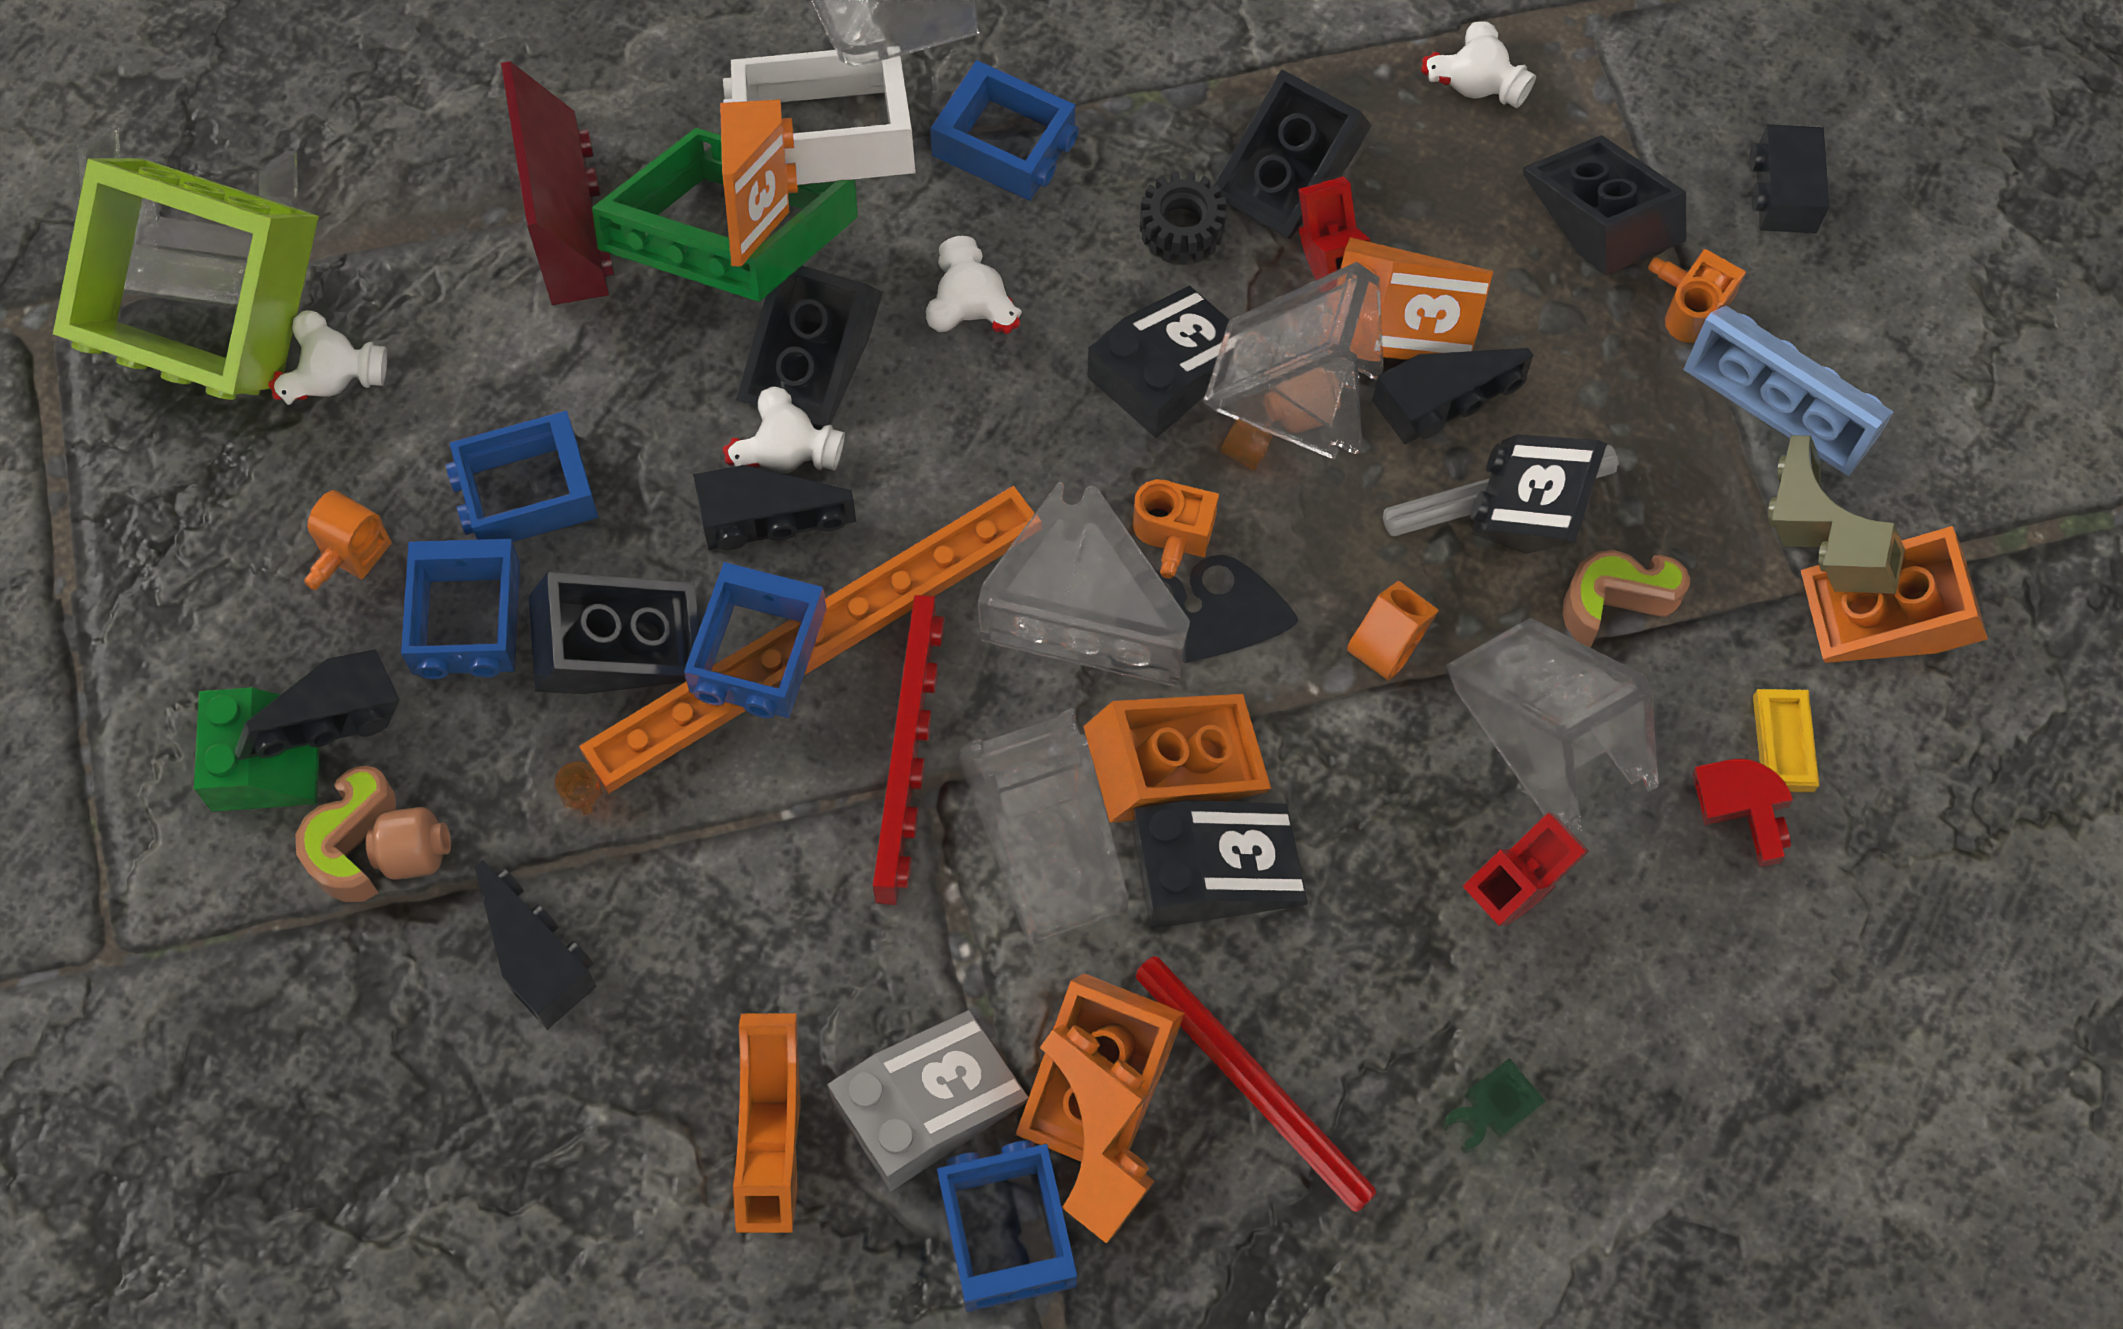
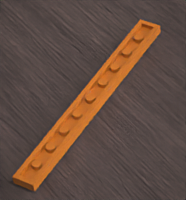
[579,485,1042,794]

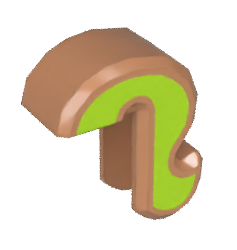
[1563,550,1690,648]
[295,766,396,902]

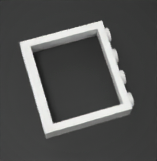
[723,44,915,185]

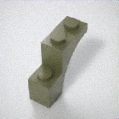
[1768,435,1905,594]

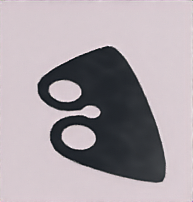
[1111,555,1298,670]

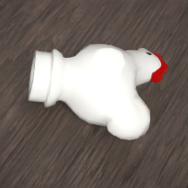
[1421,22,1536,108]
[926,236,1022,334]
[268,310,387,405]
[722,387,845,474]

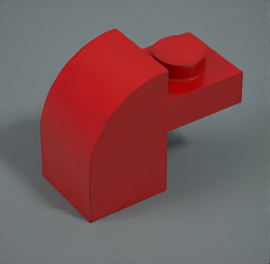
[1298,176,1371,297]
[1692,759,1793,867]
[1462,812,1589,926]

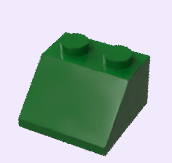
[194,687,319,812]

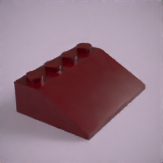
[501,61,615,305]

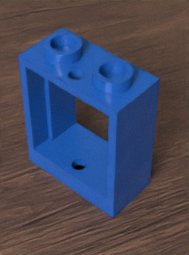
[930,60,1079,201]
[445,410,599,542]
[401,539,520,679]
[684,562,827,718]
[937,1140,1077,1312]

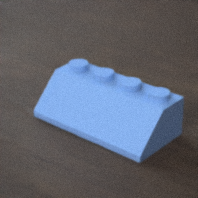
[1683,306,1894,476]

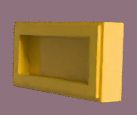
[1753,689,1819,792]

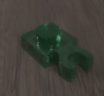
[1442,1058,1546,1154]

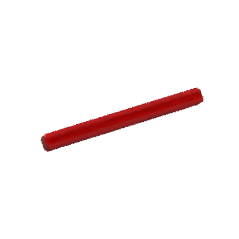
[1136,956,1376,1212]

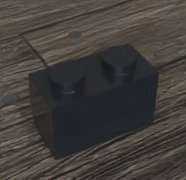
[1749,124,1829,233]

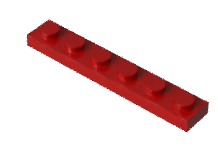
[873,595,945,905]

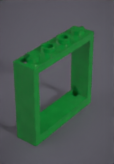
[592,128,858,302]

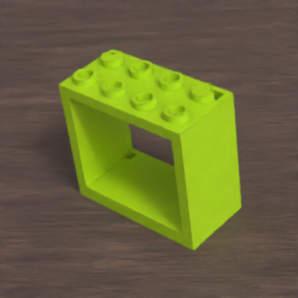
[53,158,319,400]

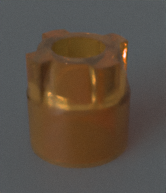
[1220,418,1274,471]
[555,761,603,815]

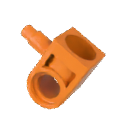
[1648,249,1746,343]
[1133,479,1219,579]
[304,490,392,590]
[1346,581,1439,681]

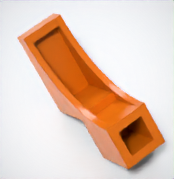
[733,1013,801,1233]
[1040,1025,1155,1243]

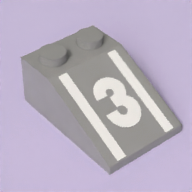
[827,1010,1029,1192]

